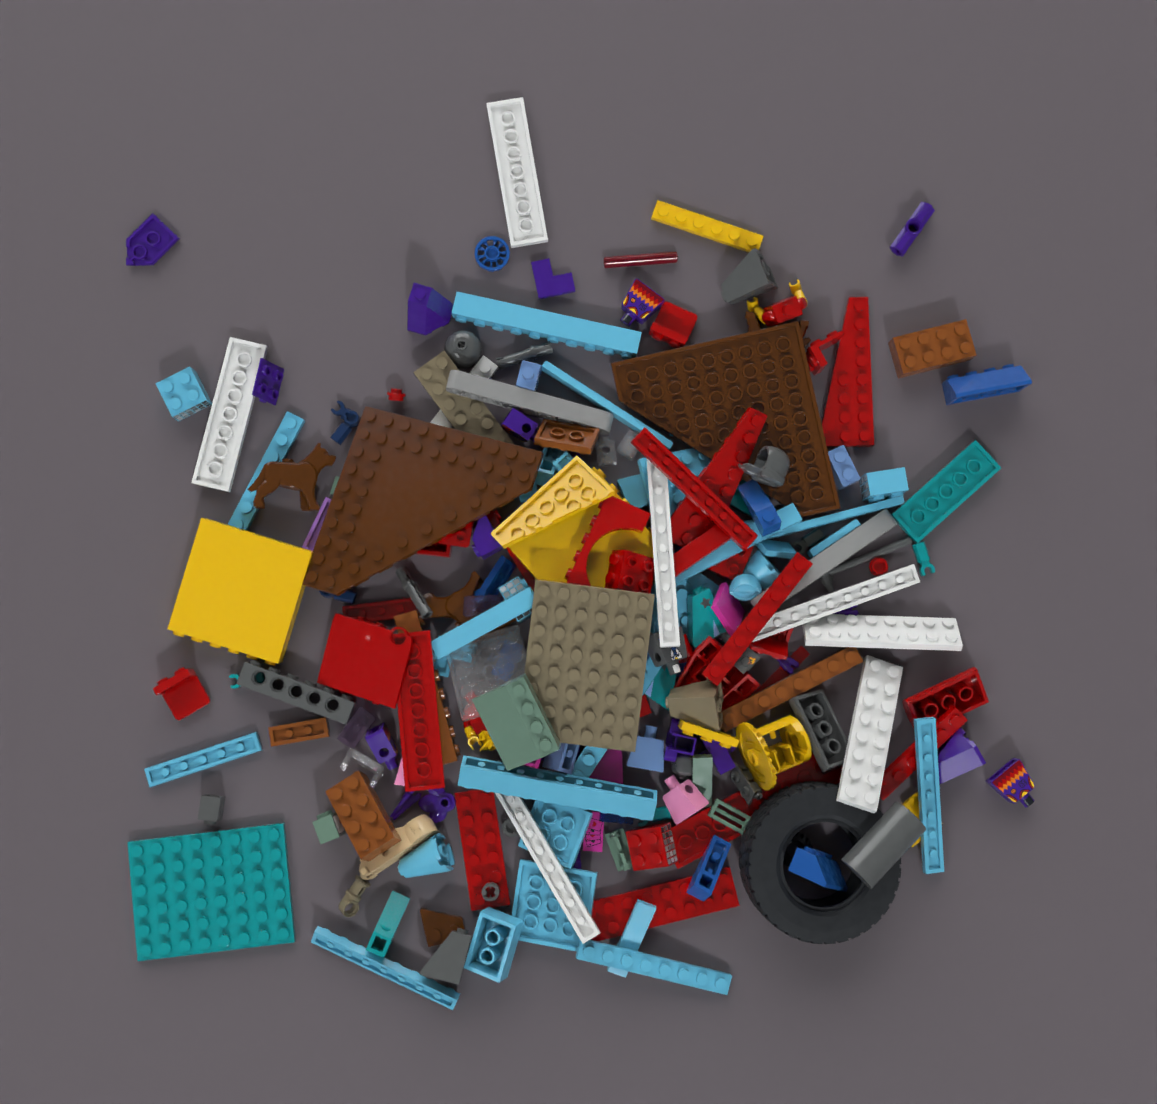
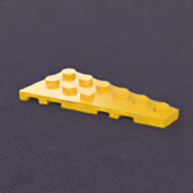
[490,456,616,549]

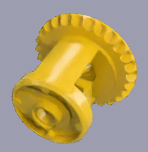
[736,715,812,790]

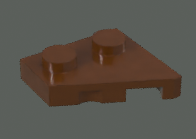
[420,908,465,947]

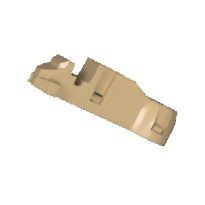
[359,814,439,880]

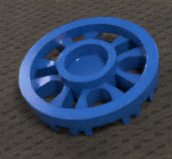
[475,236,510,272]

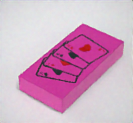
[583,811,604,852]

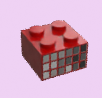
[625,822,678,871]

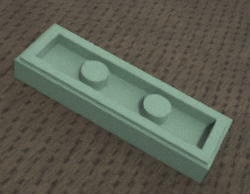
[692,754,713,808]

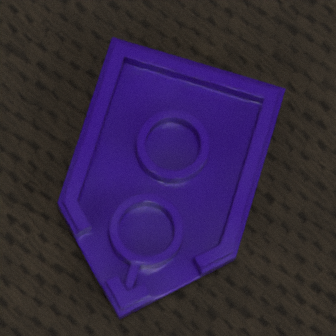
[126,213,180,266]

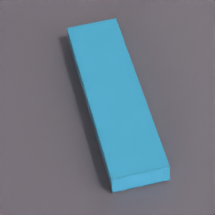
[607,899,657,978]

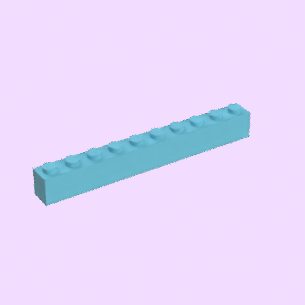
[452,292,642,359]
[458,755,657,821]

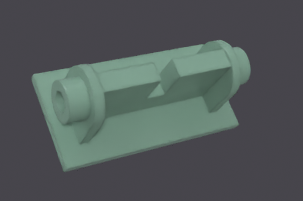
[605,828,632,872]

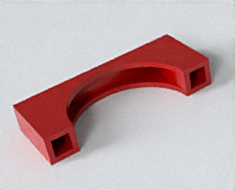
[564,496,651,586]

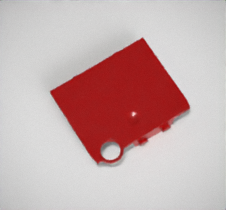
[317,613,413,709]

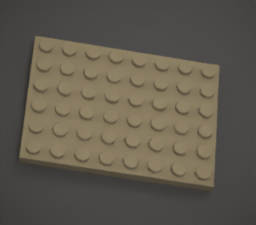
[524,579,655,752]

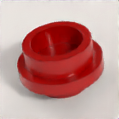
[387,388,406,401]
[869,557,888,576]

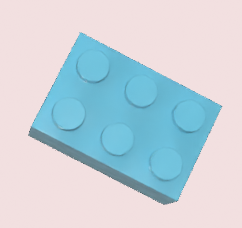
[464,907,524,983]

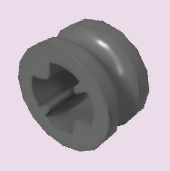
[482,882,500,901]

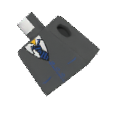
[648,626,687,675]

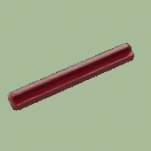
[604,252,678,268]

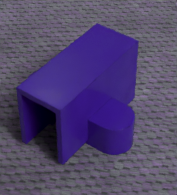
[663,718,697,762]
[698,735,736,775]

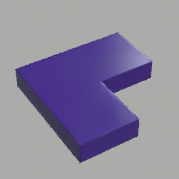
[531,258,575,300]

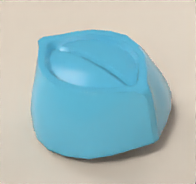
[729,574,762,601]

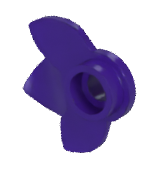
[418,788,456,823]

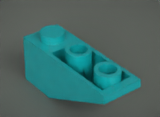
[366,891,410,958]

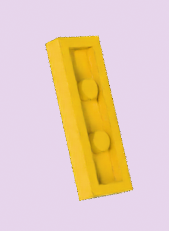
[678,719,739,749]

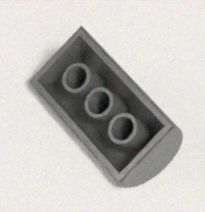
[788,689,848,774]
[841,802,926,889]

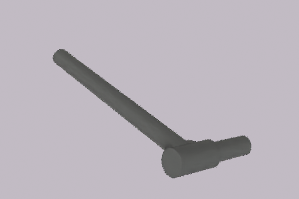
[820,537,912,594]

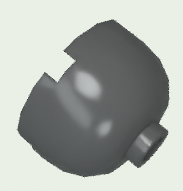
[444,330,482,369]

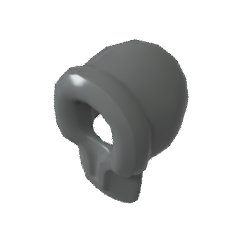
[738,446,790,487]

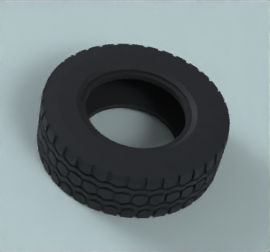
[739,781,901,944]

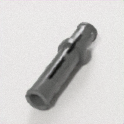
[496,341,553,370]
[395,566,433,619]

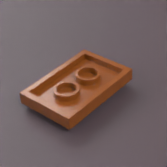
[534,419,600,455]

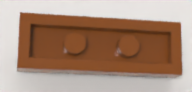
[268,717,330,747]

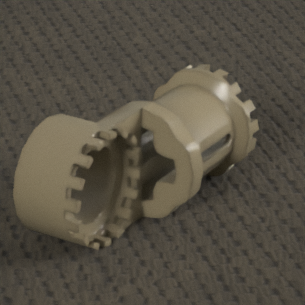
[338,875,371,918]

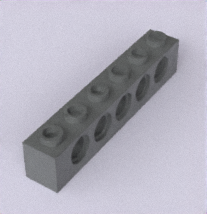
[236,660,357,725]

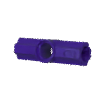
[889,202,935,257]

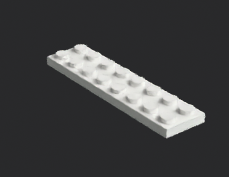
[486,97,548,248]
[191,337,268,492]
[802,614,963,651]
[836,655,903,813]

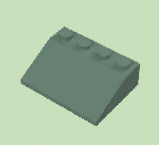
[472,673,561,771]

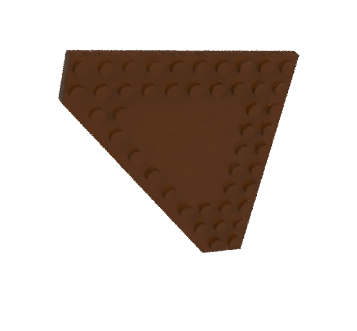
[611,321,840,517]
[302,406,544,596]

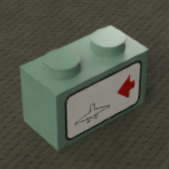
[312,810,346,844]

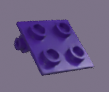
[252,358,284,405]

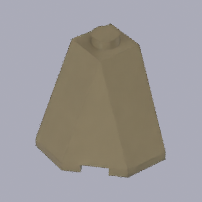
[665,680,723,732]

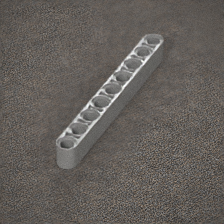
[446,370,614,435]
[750,508,898,606]

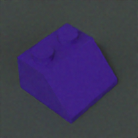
[471,516,504,560]

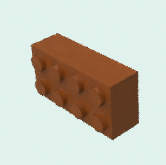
[888,319,977,379]
[325,770,401,862]

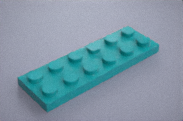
[891,440,1001,544]

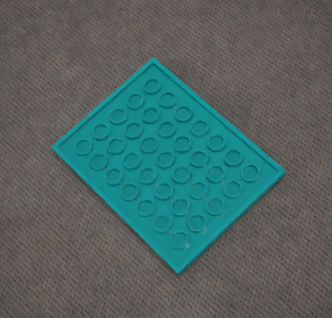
[127,823,296,961]

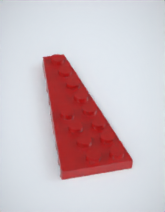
[822,297,874,447]
[671,407,768,547]

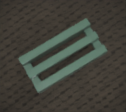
[707,798,751,835]

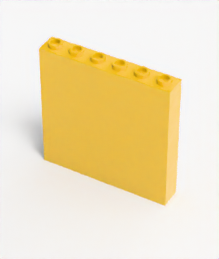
[509,467,654,588]
[167,518,314,666]

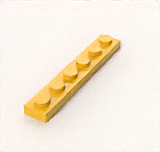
[651,200,763,252]

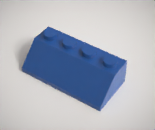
[942,364,1032,405]
[788,846,847,892]

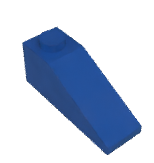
[737,480,782,537]
[686,835,731,902]

